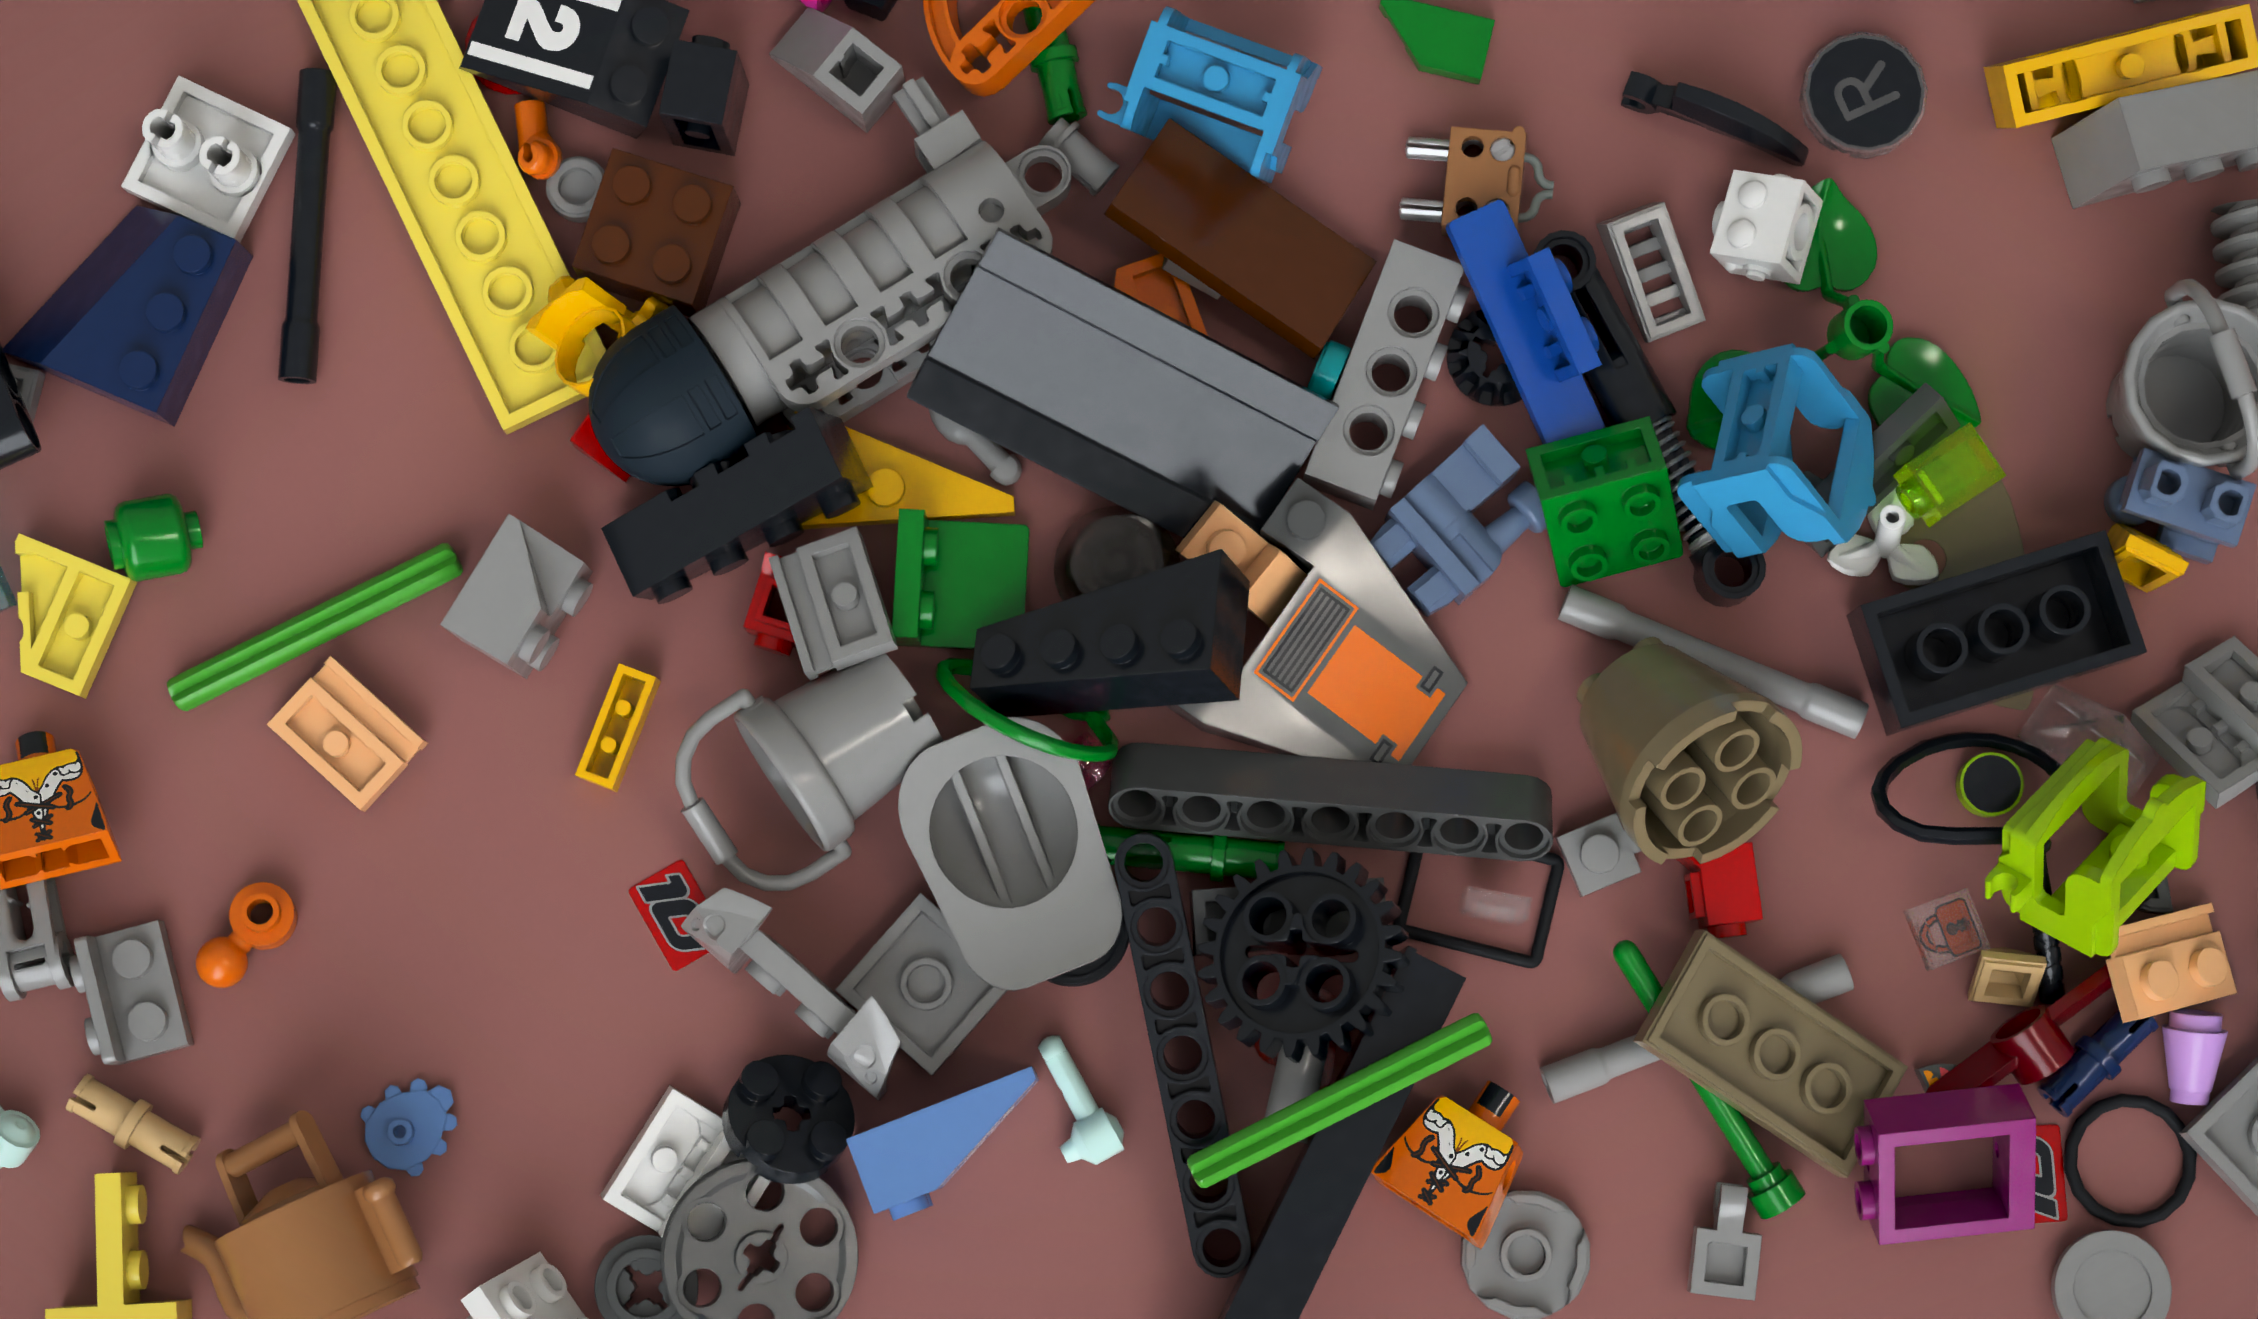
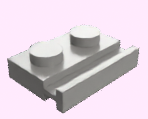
[769,526,899,681]

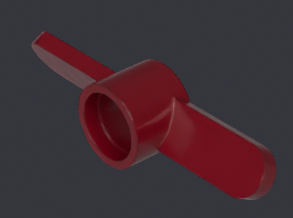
[1926,965,2113,1093]

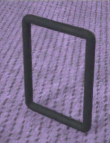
[1393,852,1564,968]

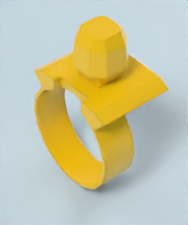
[525,275,636,398]

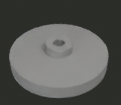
[2051,1230,2172,1319]

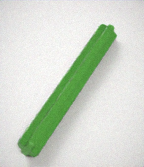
[167,543,463,711]
[1187,1013,1492,1188]

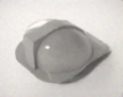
[898,717,1122,991]

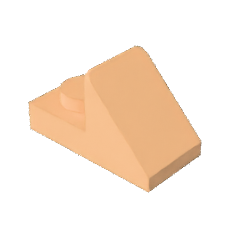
[1175,500,1307,628]

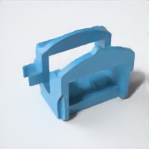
[1097,6,1323,183]
[1677,343,1876,558]

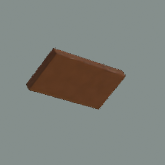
[1104,118,1377,359]

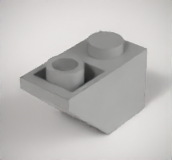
[769,7,906,133]

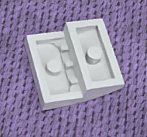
[600,1085,771,1240]

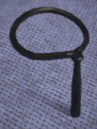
[1870,732,2072,1004]

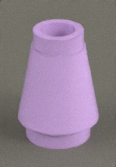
[2162,1009,2228,1105]

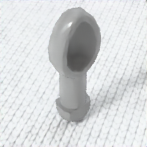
[929,409,1022,486]

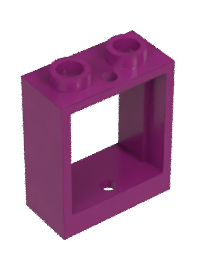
[1854,1083,2036,1245]

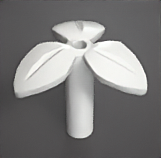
[1827,483,1939,586]

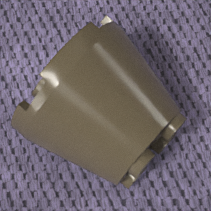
[1577,637,1802,865]

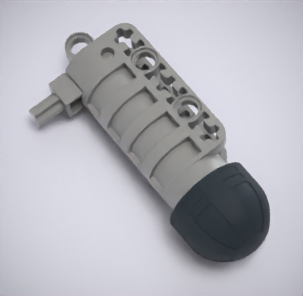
[588,77,1071,487]

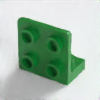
[1525,416,1684,587]
[892,509,1030,650]

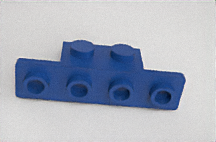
[1446,200,1605,444]

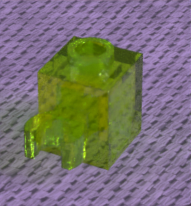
[1893,422,2007,528]

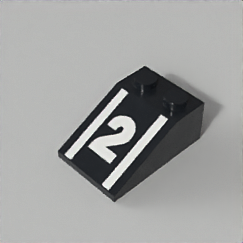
[459,0,690,139]

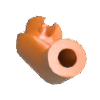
[514,100,562,179]

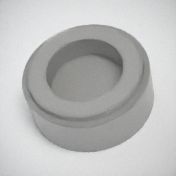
[546,156,605,223]

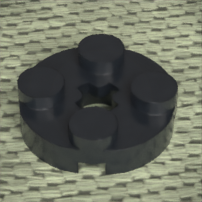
[722,1055,855,1184]

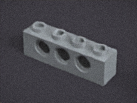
[1303,239,1471,511]

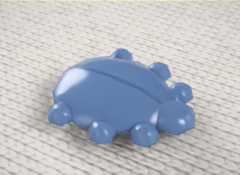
[360,1078,457,1177]

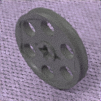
[660,1159,858,1319]

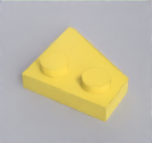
[15,533,137,699]

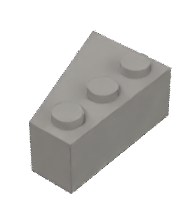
[2051,70,2258,209]

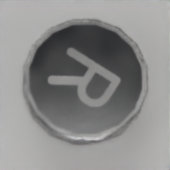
[1799,32,1928,159]

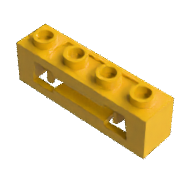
[1983,4,2258,128]

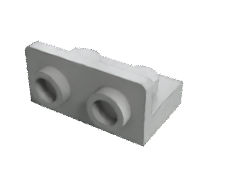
[69,920,194,1065]

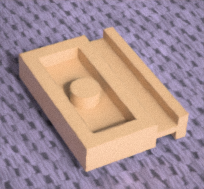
[267,656,428,812]
[2105,902,2237,1023]

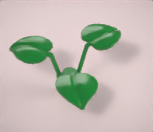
[1686,178,1981,451]

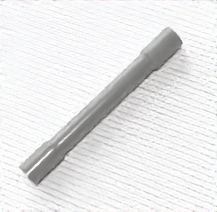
[1557,584,1869,739]
[1539,954,1854,1104]

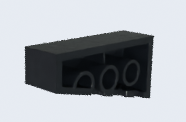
[601,406,874,604]
[970,549,1250,717]

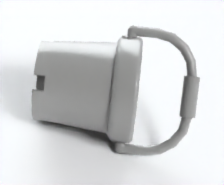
[2106,279,2258,480]
[675,654,943,891]

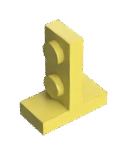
[45,1172,192,1319]

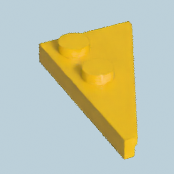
[787,411,1015,529]

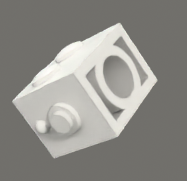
[1710,170,1823,284]

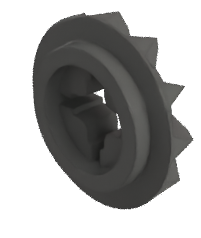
[594,1235,698,1319]

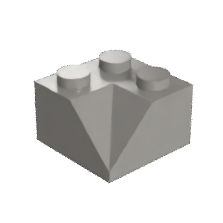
[440,514,593,679]

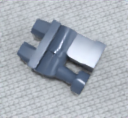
[1370,424,1546,617]
[2104,447,2257,565]

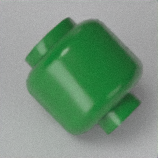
[104,494,203,581]

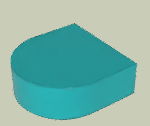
[1307,340,1352,400]

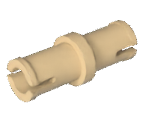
[66,1074,201,1175]

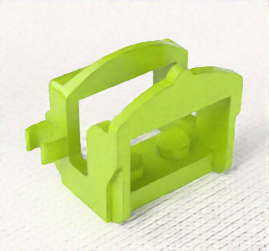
[1985,737,2206,958]

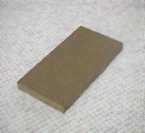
[1633,930,1908,1178]

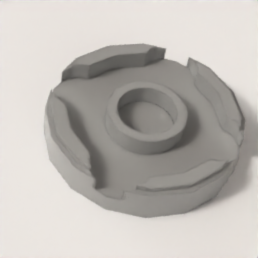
[1460,1190,1590,1319]

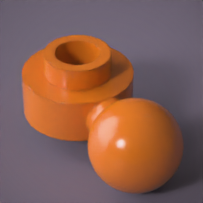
[195,882,298,988]

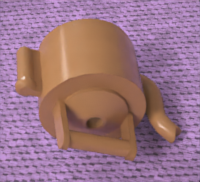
[180,1110,423,1319]

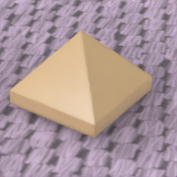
[1968,947,2047,1007]

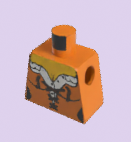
[0,731,122,890]
[1371,1080,1523,1249]

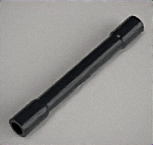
[278,68,337,384]

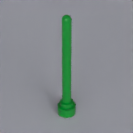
[1613,940,1806,1219]

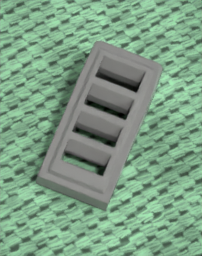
[1596,202,1706,343]

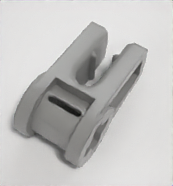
[0,877,75,1002]

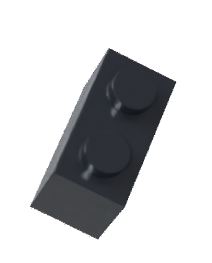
[659,35,749,156]

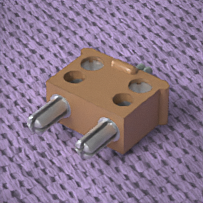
[1399,126,1554,236]

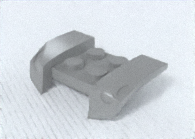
[681,888,901,1101]

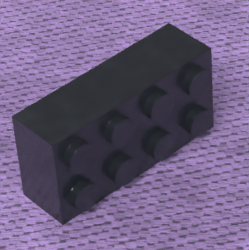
[1846,530,2147,736]

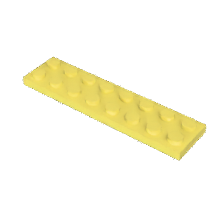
[297,0,607,435]

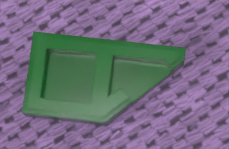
[1379,0,1495,85]

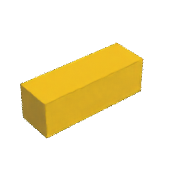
[575,663,661,792]

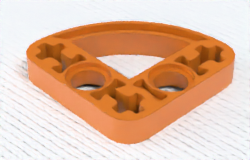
[923,0,1096,97]

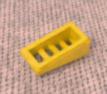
[2107,523,2189,593]

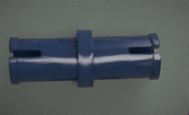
[2037,1010,2159,1118]

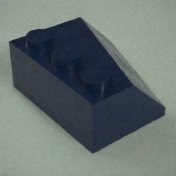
[3,205,253,427]

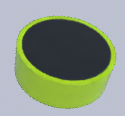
[1955,752,2024,818]

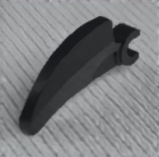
[1621,71,1809,166]

